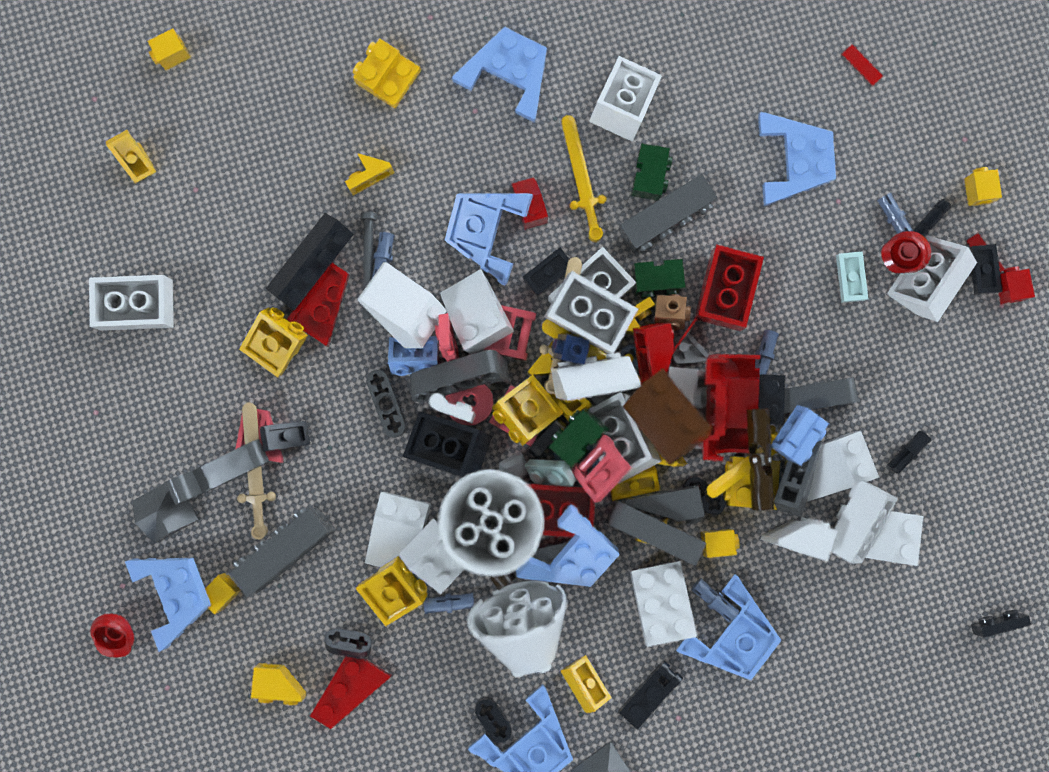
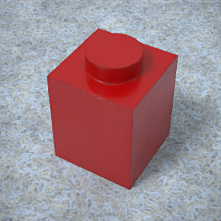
[998,266,1035,305]

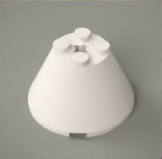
[439,470,543,576]
[467,580,567,677]

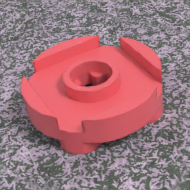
[445,384,494,426]

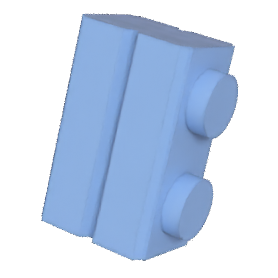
[771,405,829,466]

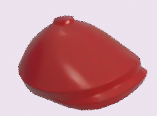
[881,231,931,274]
[90,613,134,657]

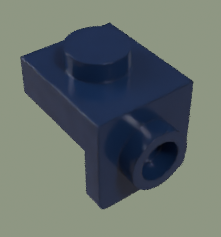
[552,334,590,365]

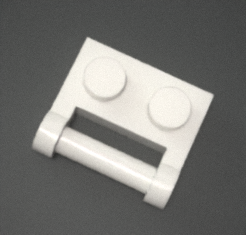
[429,394,476,424]

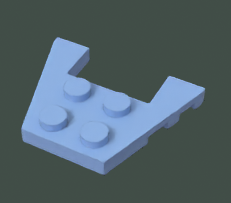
[452,27,547,122]
[758,112,836,206]
[445,193,533,285]
[516,505,620,587]
[125,558,211,652]
[676,574,781,680]
[468,684,573,772]

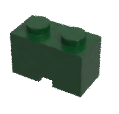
[631,143,673,201]
[632,259,686,299]
[550,409,609,468]

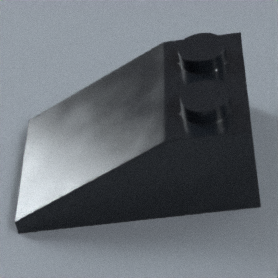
[402,411,492,478]

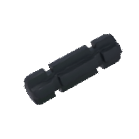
[913,199,951,237]

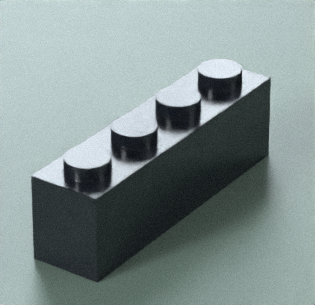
[265,213,354,310]

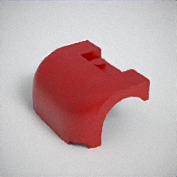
[703,354,760,461]

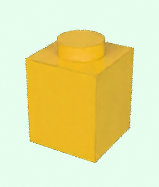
[148,28,191,70]
[964,167,1002,206]
[700,529,740,558]
[205,573,241,615]

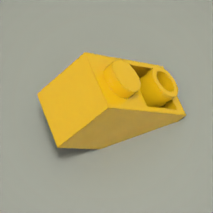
[251,663,306,705]

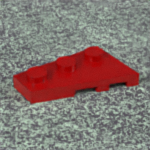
[287,263,350,347]
[310,656,392,729]

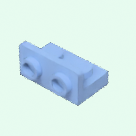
[388,336,438,376]

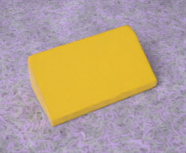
[610,465,660,501]
[561,655,612,713]

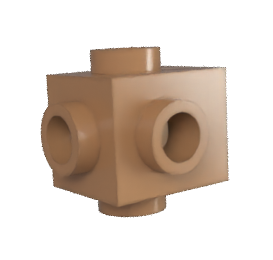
[655,294,691,331]

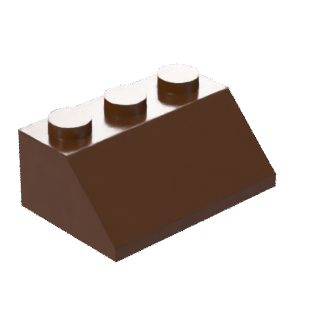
[623,369,712,466]

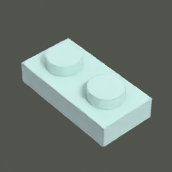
[836,251,868,303]
[525,459,576,487]

